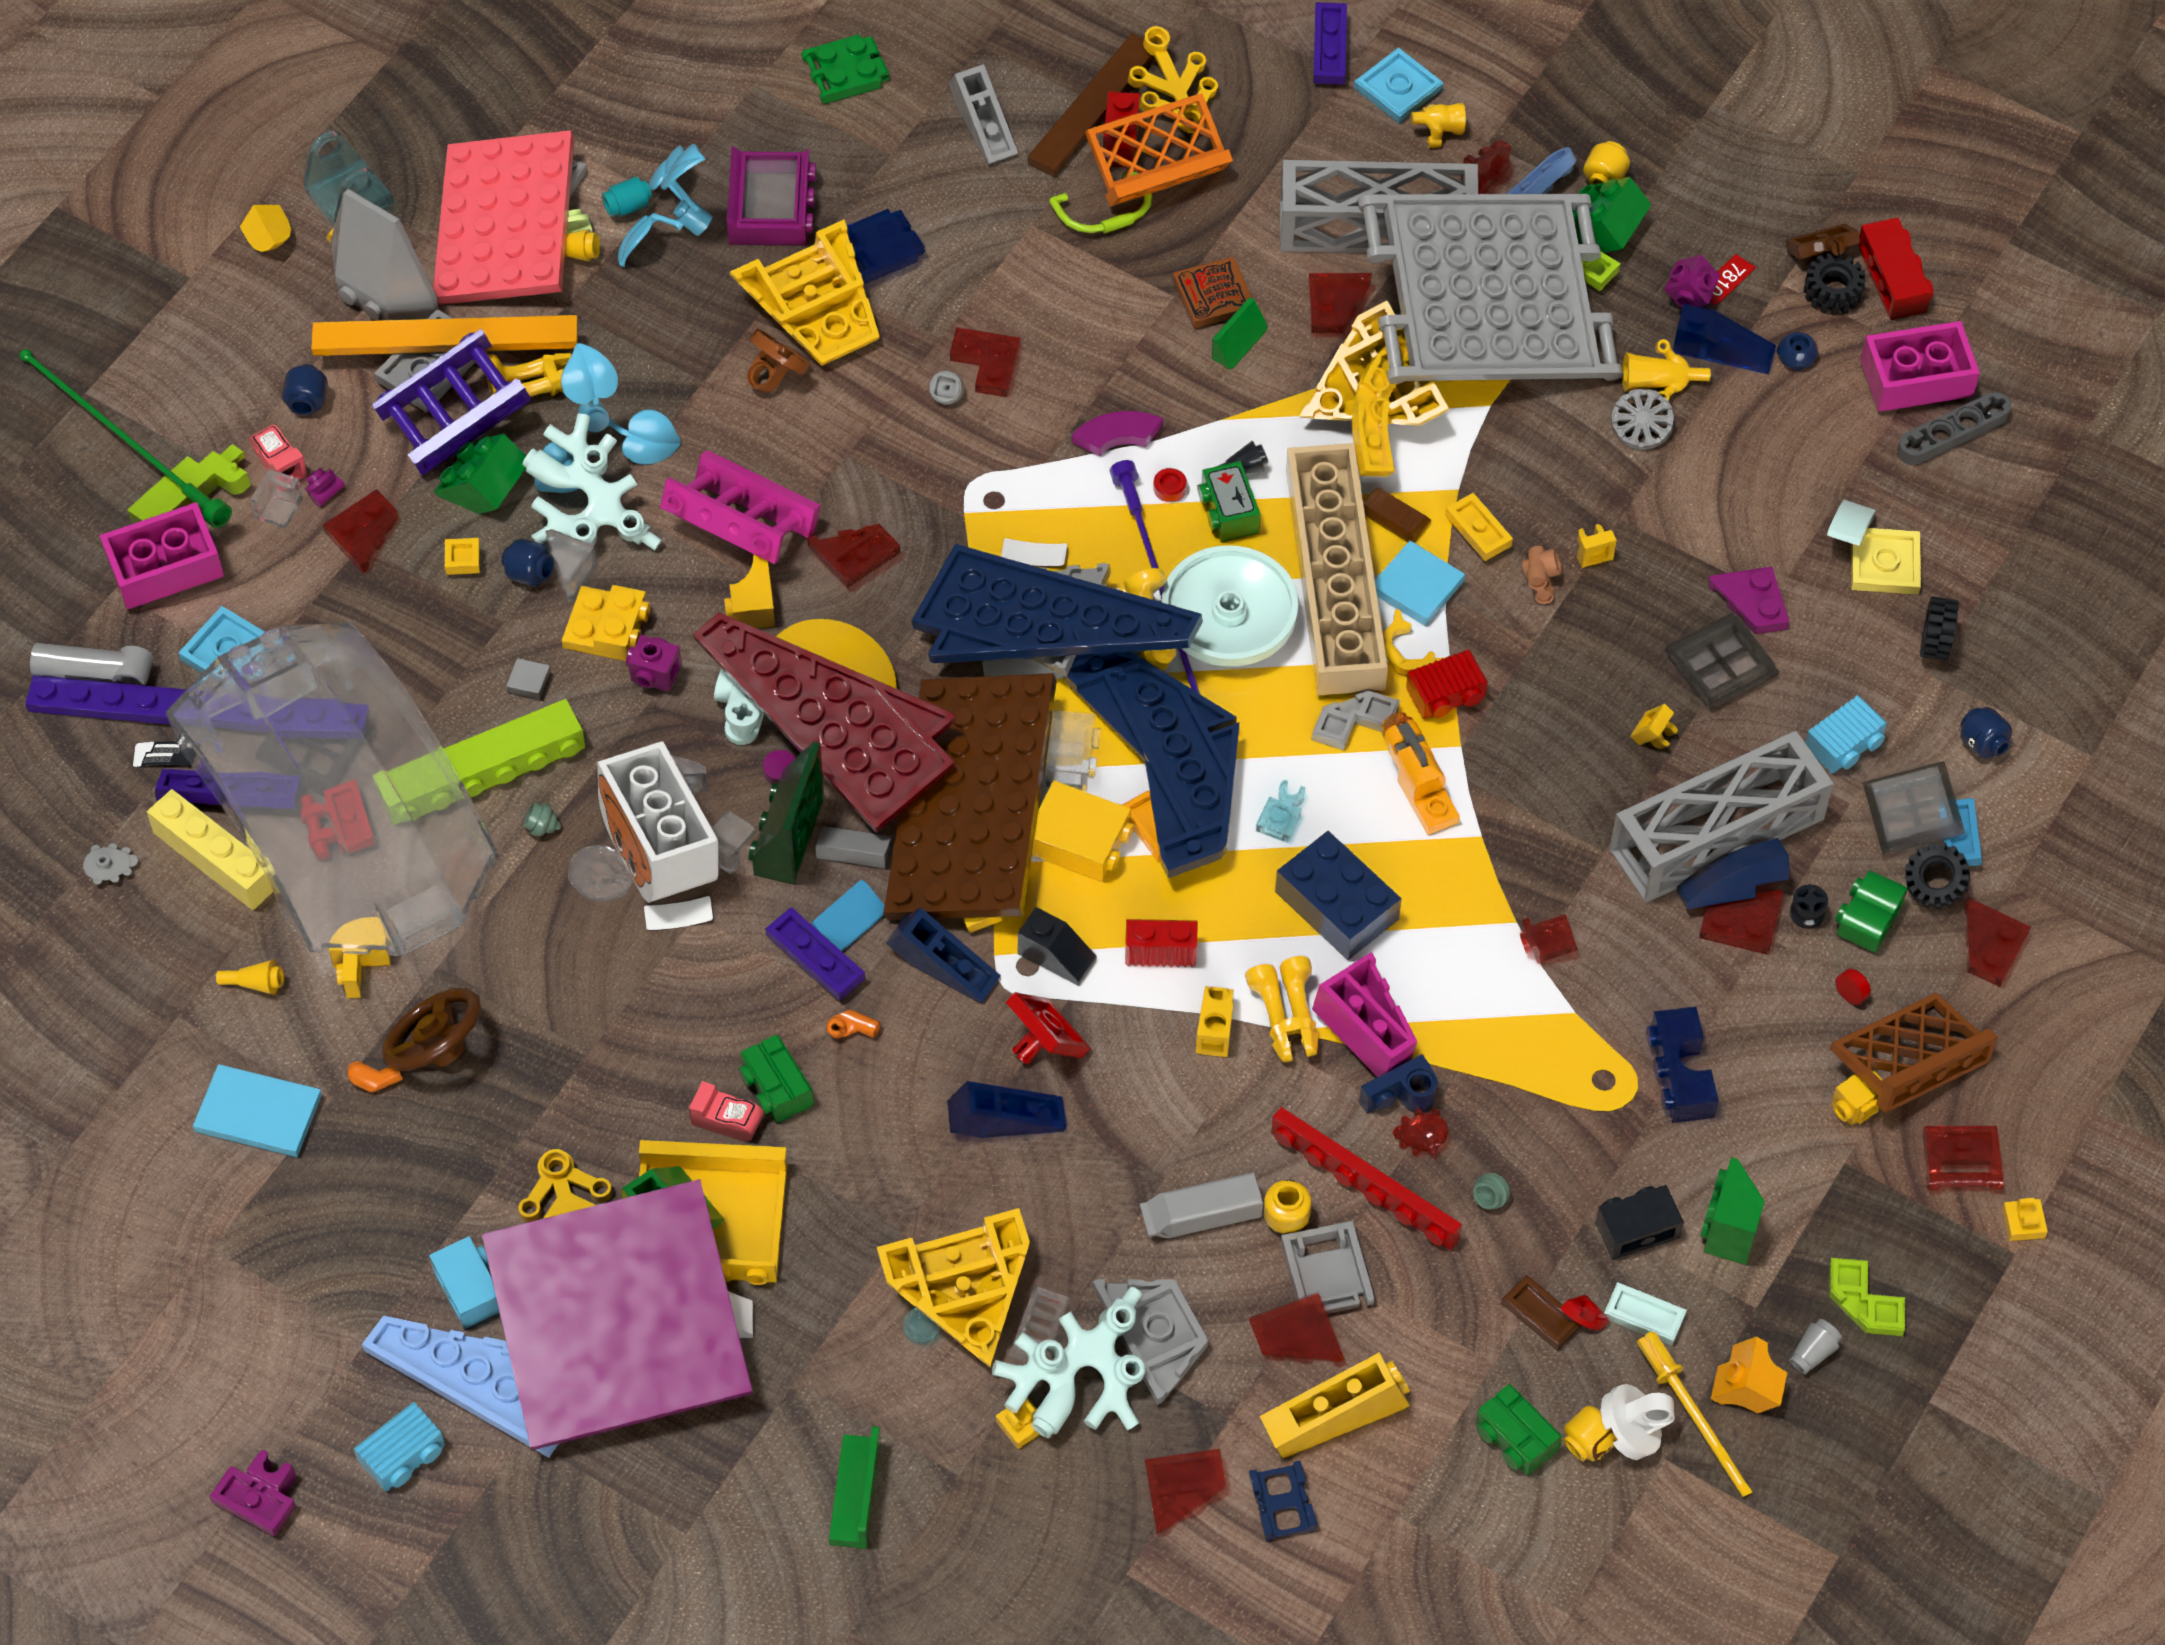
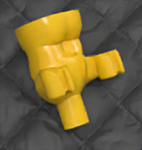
[1411,103,1466,148]

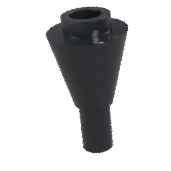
[1215,441,1268,474]

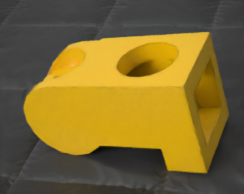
[1196,986,1234,1057]

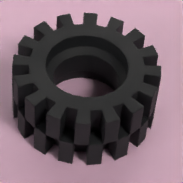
[1804,253,1866,315]
[1920,596,1959,661]
[1905,842,1971,909]

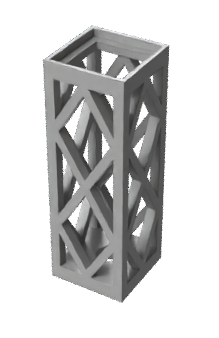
[1280,160,1478,253]
[1609,731,1834,903]

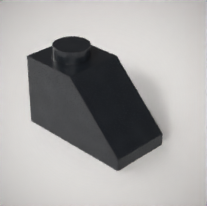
[1017,907,1097,986]

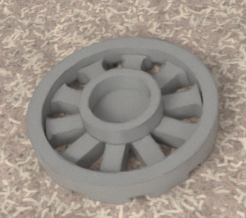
[1611,389,1674,450]

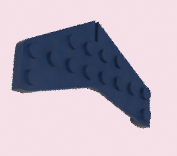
[1062,652,1240,878]

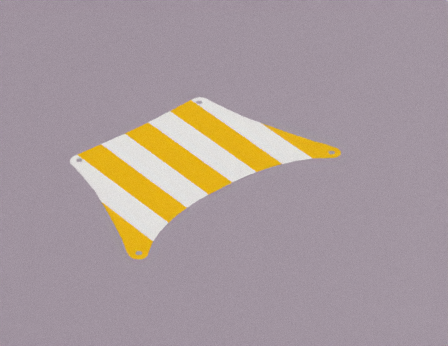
[964,380,1638,1111]

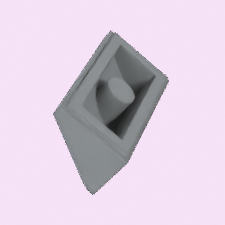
[815,826,892,869]

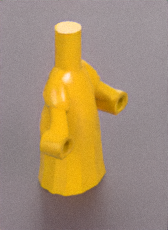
[1622,339,1711,404]

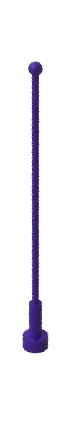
[1109,460,1200,694]

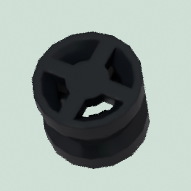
[1789,884,1829,929]

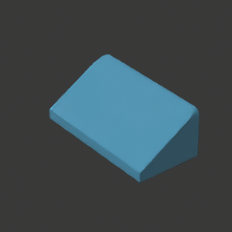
[812,879,885,952]

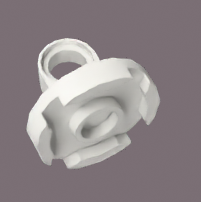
[1600,1384,1675,1460]

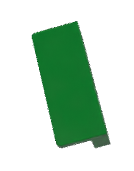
[829,1426,881,1549]

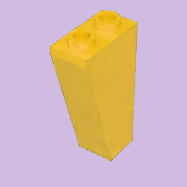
[1260,1352,1410,1459]

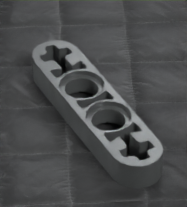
[1897,392,2011,465]

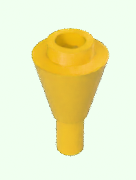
[216,959,284,995]

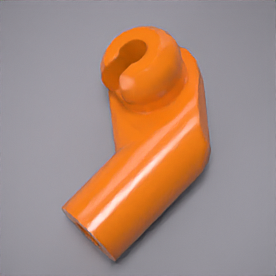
[826,1010,881,1038]
[347,1061,403,1093]

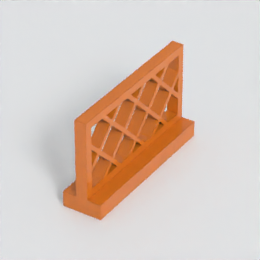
[1085,93,1233,207]

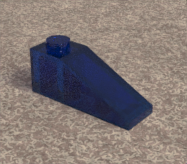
[1673,304,1776,375]
[947,1081,1066,1138]

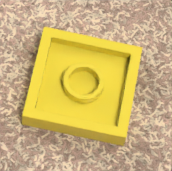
[1851,528,1921,595]

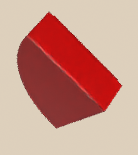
[1560,1295,1610,1330]

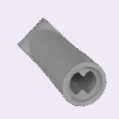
[30,643,153,686]

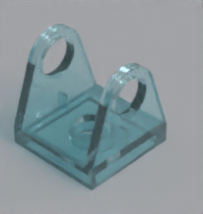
[303,131,394,226]

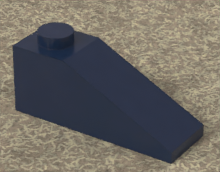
[886,908,1001,1003]

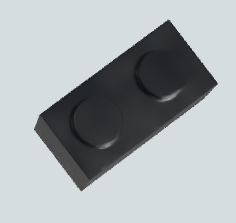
[1595,1185,1684,1260]

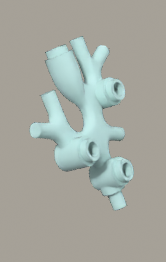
[522,414,662,551]
[992,1287,1145,1438]

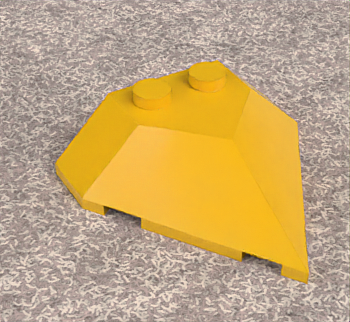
[1300,301,1449,426]
[877,1208,1030,1367]

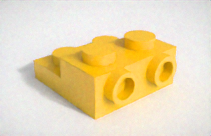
[562,585,651,661]

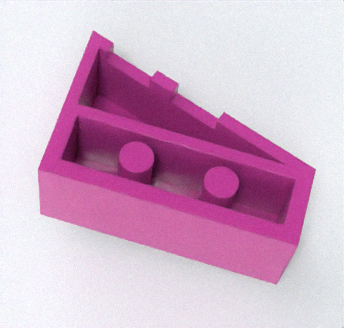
[1312,952,1417,1077]

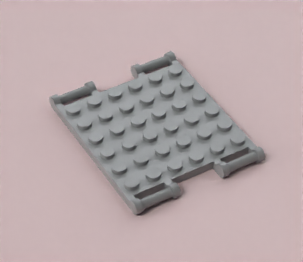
[1358,194,1623,384]

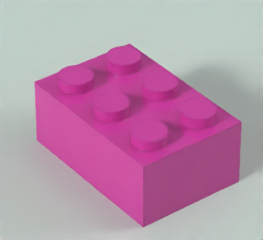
[1860,321,1980,412]
[99,502,224,610]

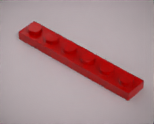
[1271,1107,1462,1250]

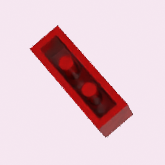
[1857,217,1934,320]

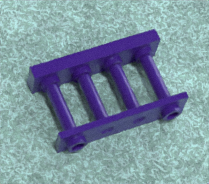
[372,329,531,476]

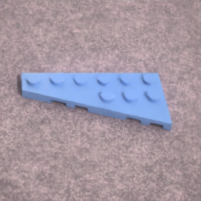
[362,1316,558,1458]

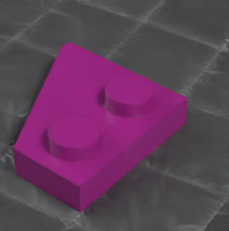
[1707,566,1789,634]

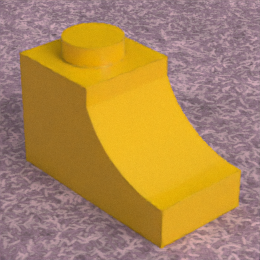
[724,554,775,629]

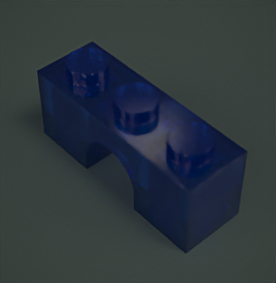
[1646,1006,1719,1123]

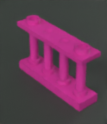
[660,450,821,564]

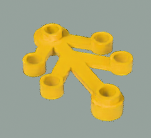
[1128,26,1218,133]
[518,1149,612,1223]

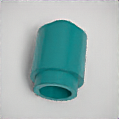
[601,176,652,217]

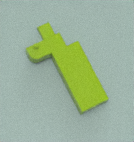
[127,444,251,524]

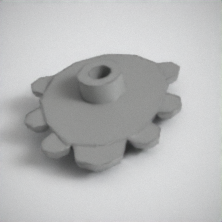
[83,843,139,885]

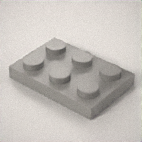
[374,309,486,413]

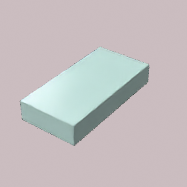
[1604,1282,1687,1346]

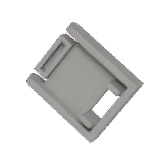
[1281,1221,1374,1319]

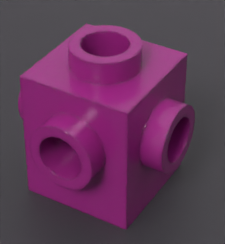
[1664,254,1720,311]
[626,635,682,692]

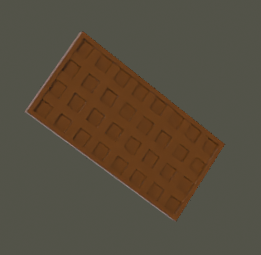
[883,673,1057,920]

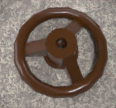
[382,988,481,1071]

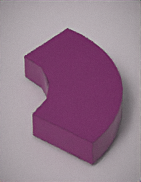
[1072,411,1163,456]

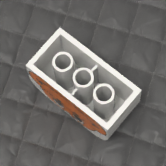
[597,741,718,902]

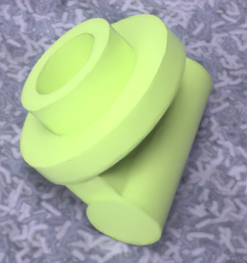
[567,209,593,234]

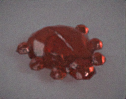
[1392,1109,1448,1155]

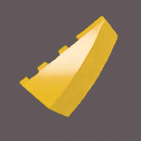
[730,219,880,366]

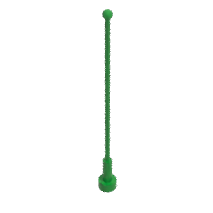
[19,349,232,528]

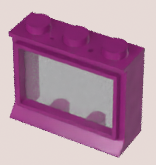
[727,146,816,246]

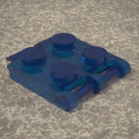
[847,209,925,284]

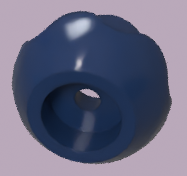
[1777,332,1818,370]

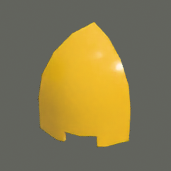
[240,205,291,252]

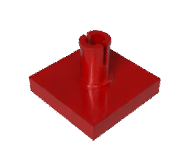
[1006,992,1091,1064]

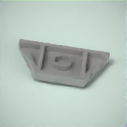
[1093,1279,1208,1405]

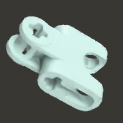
[714,668,765,745]

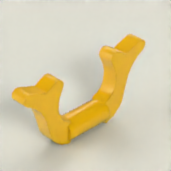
[1383,609,1436,675]

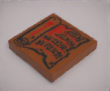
[1172,256,1252,329]

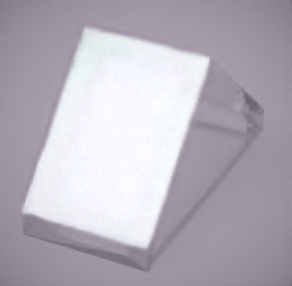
[545,529,597,603]

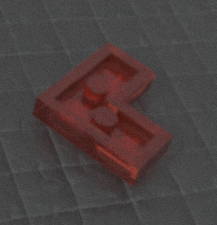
[950,327,1021,397]

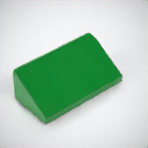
[1212,297,1268,369]

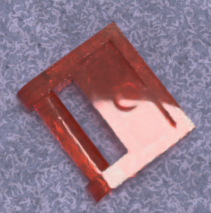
[1922,1126,2003,1191]

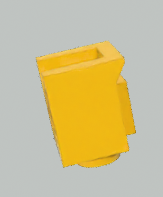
[1831,1068,1883,1126]

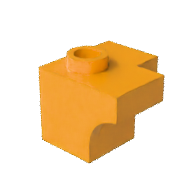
[1711,1336,1787,1414]

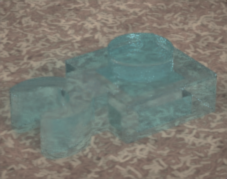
[1256,780,1305,843]

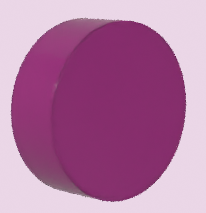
[763,750,796,784]

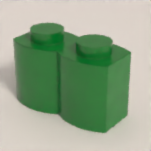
[1835,870,1908,953]

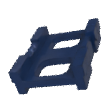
[1249,1460,1317,1542]

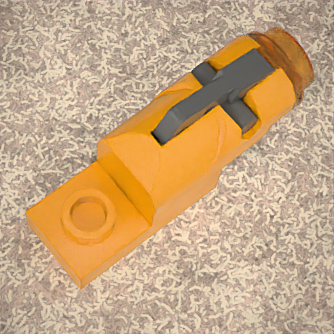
[1381,712,1460,835]

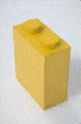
[1032,780,1134,882]

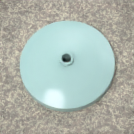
[1162,545,1298,667]

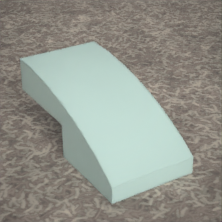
[1827,500,1876,546]

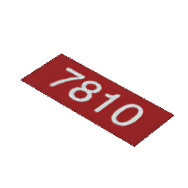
[1710,254,1756,306]

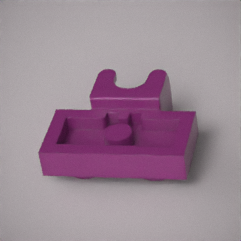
[209,1450,296,1537]

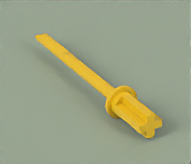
[1636,1331,1752,1497]

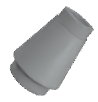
[1789,1319,1842,1375]

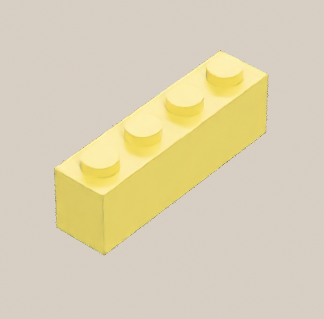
[147,789,278,911]

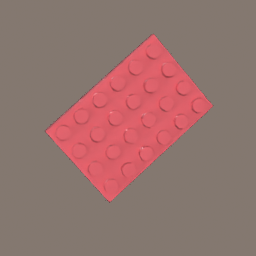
[433,130,575,305]

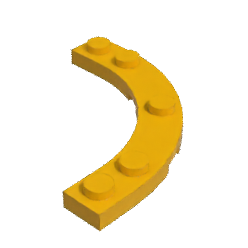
[1352,334,1410,477]

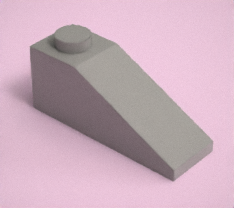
[948,64,1018,165]

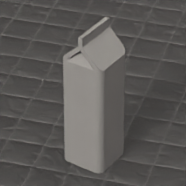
[1139,1172,1263,1238]

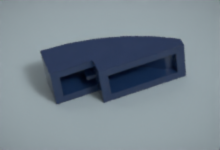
[1677,838,1789,909]

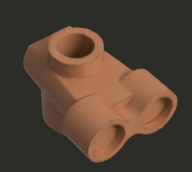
[1522,546,1562,604]

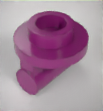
[304,467,345,507]

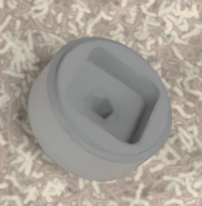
[930,371,964,405]

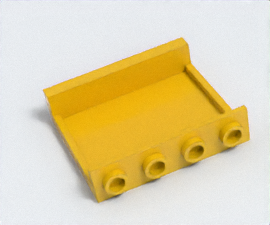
[639,1140,788,1285]

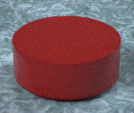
[1153,468,1187,502]
[1835,968,1871,1005]

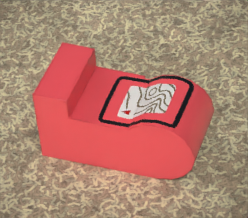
[249,424,308,489]
[689,1081,764,1141]

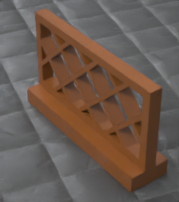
[1830,992,1998,1113]

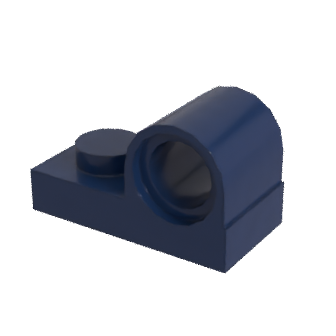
[1359,1054,1438,1114]

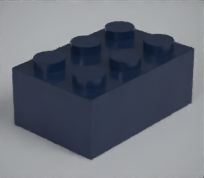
[1275,831,1402,960]

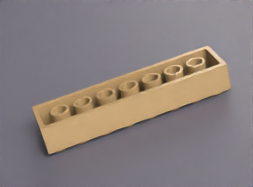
[1286,443,1388,695]

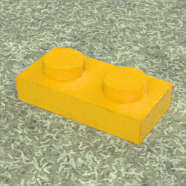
[1445,493,1513,561]

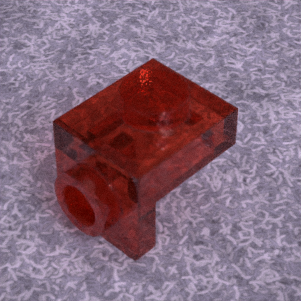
[1519,914,1578,964]

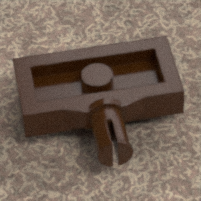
[1786,224,1860,261]

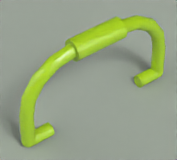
[1049,171,1152,234]

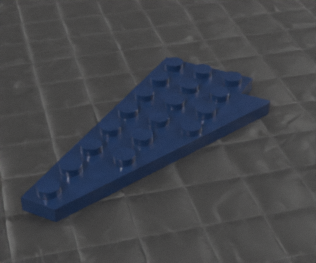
[911,544,1203,663]

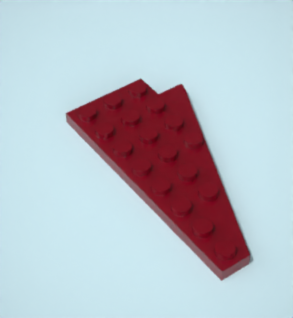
[693,612,956,833]

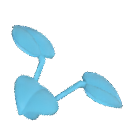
[618,144,713,269]
[534,343,681,493]

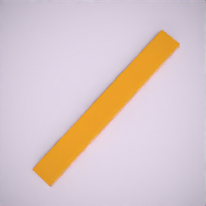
[311,315,578,356]

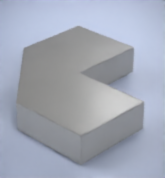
[1311,690,1400,750]

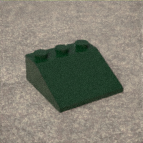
[748,741,825,885]

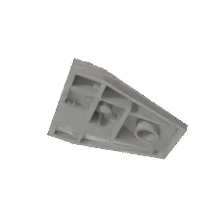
[331,189,439,321]

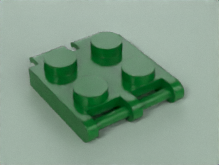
[801,34,890,104]

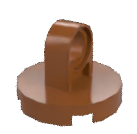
[747,328,811,393]

